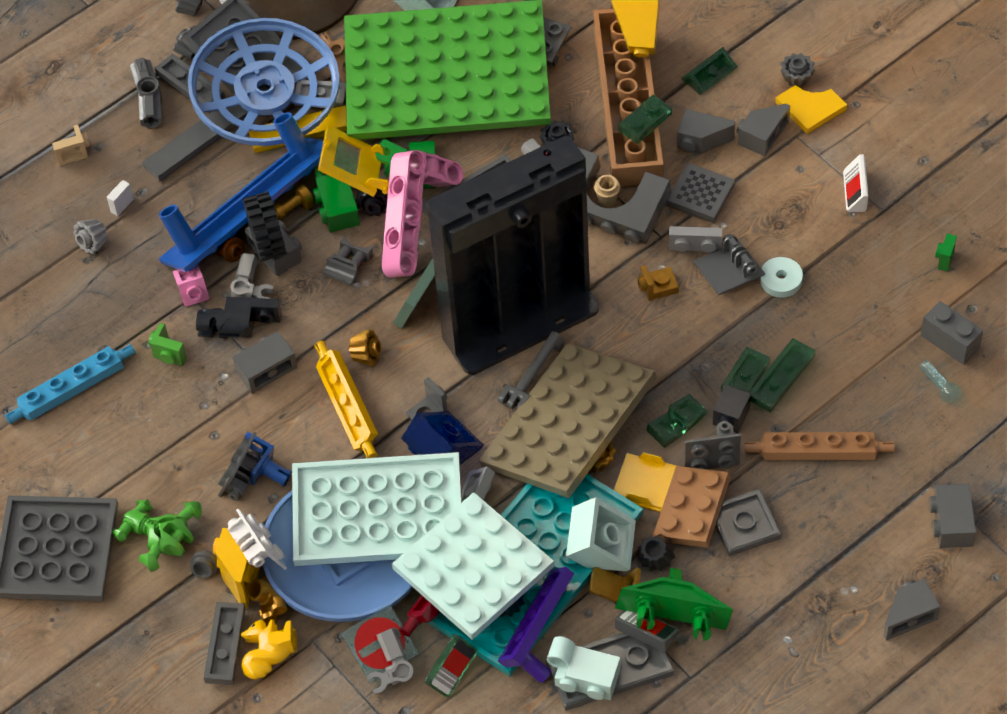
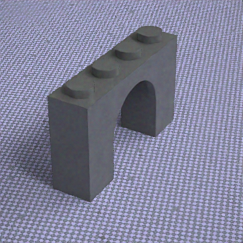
[579,148,671,244]

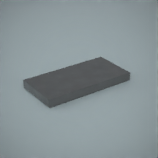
[546,633,674,711]

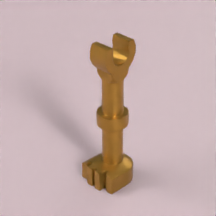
[243,184,315,230]

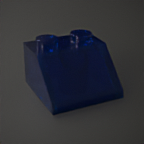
[401,411,484,465]

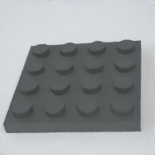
[0,495,118,601]

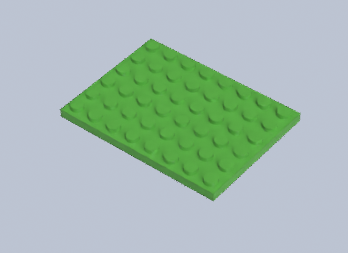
[344,0,551,140]

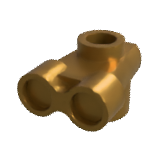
[249,575,287,625]

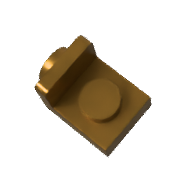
[637,265,679,301]

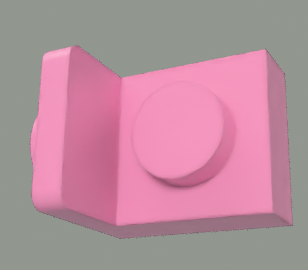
[173,266,209,307]

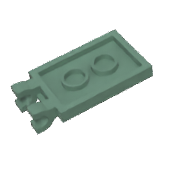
[393,259,435,329]

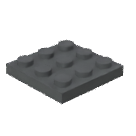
[182,0,281,94]

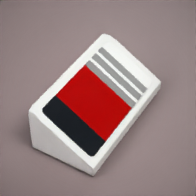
[843,154,868,212]

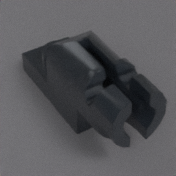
[196,297,282,338]

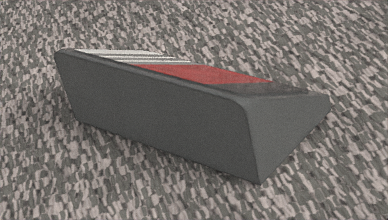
[615,610,679,653]

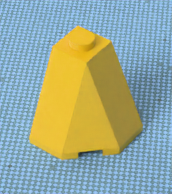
[610,0,661,57]

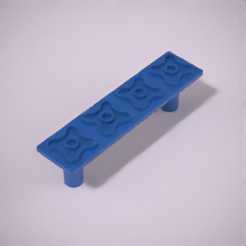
[159,112,323,272]

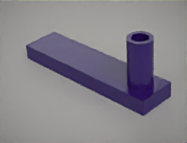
[498,567,574,683]

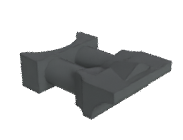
[323,236,373,286]

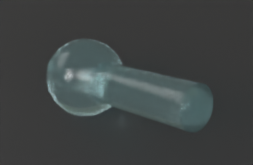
[919,360,961,403]

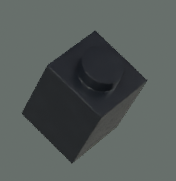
[713,385,751,434]

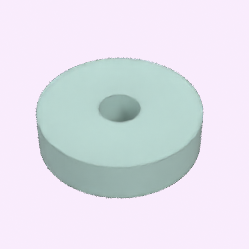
[760,257,803,298]

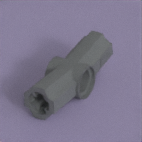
[130,58,162,129]

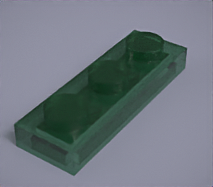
[749,338,815,413]

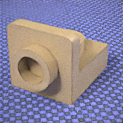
[52,124,90,166]

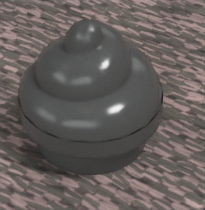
[190,550,218,579]

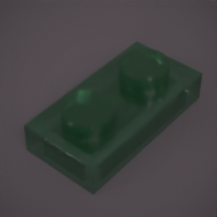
[618,95,672,144]
[721,347,770,393]

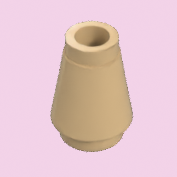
[594,175,620,208]

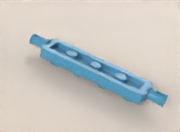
[4,344,136,425]

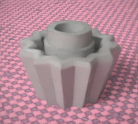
[73,219,108,254]

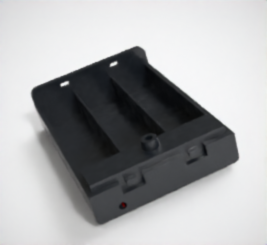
[427,136,599,375]

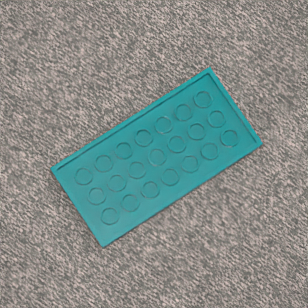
[428,474,643,677]

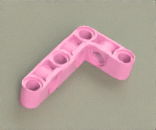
[382,150,463,278]

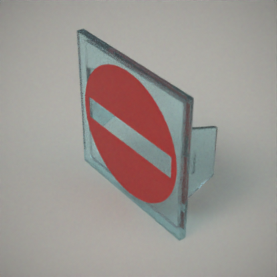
[341,604,418,683]

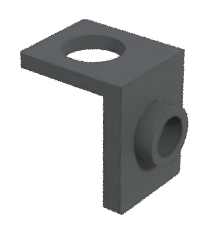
[406,377,448,431]

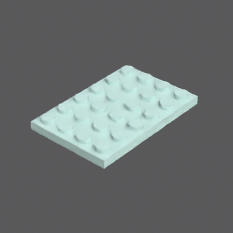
[292,452,461,566]

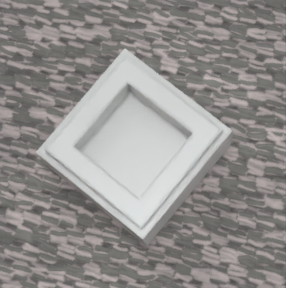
[107,180,134,216]

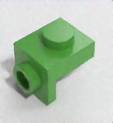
[149,323,187,366]

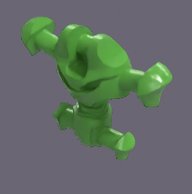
[112,499,203,572]

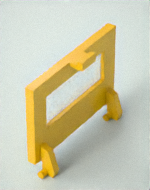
[318,125,389,197]

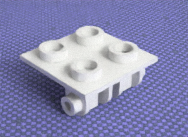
[228,509,287,570]

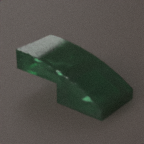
[646,394,707,448]

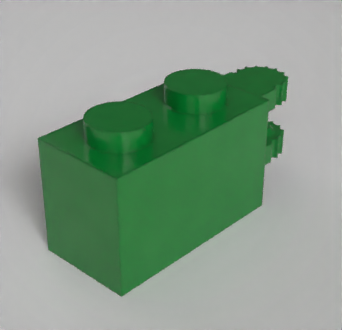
[313,163,360,233]

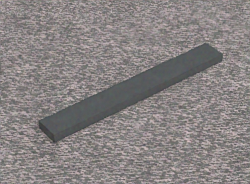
[143,51,312,182]

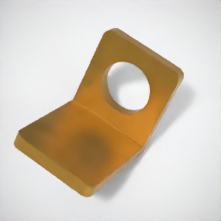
[589,567,641,603]

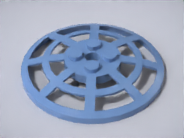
[188,18,340,146]

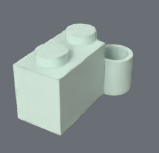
[546,637,620,700]

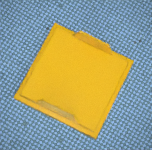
[614,452,677,513]

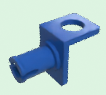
[245,432,292,487]

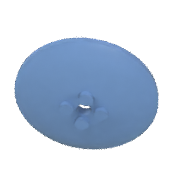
[263,490,413,622]

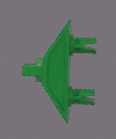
[615,568,733,641]

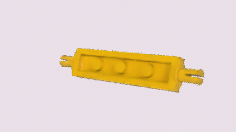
[314,341,378,458]

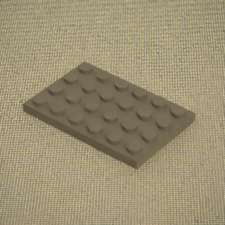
[479,343,657,498]

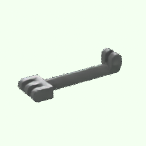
[498,331,564,410]

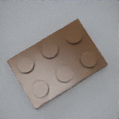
[653,466,731,548]

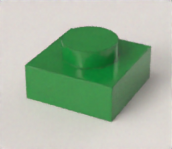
[935,233,957,272]

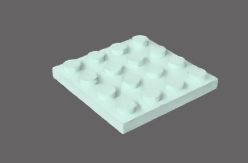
[392,492,554,640]

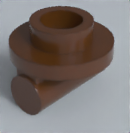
[216,237,245,262]

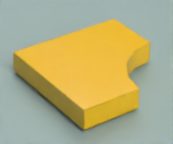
[775,85,847,134]

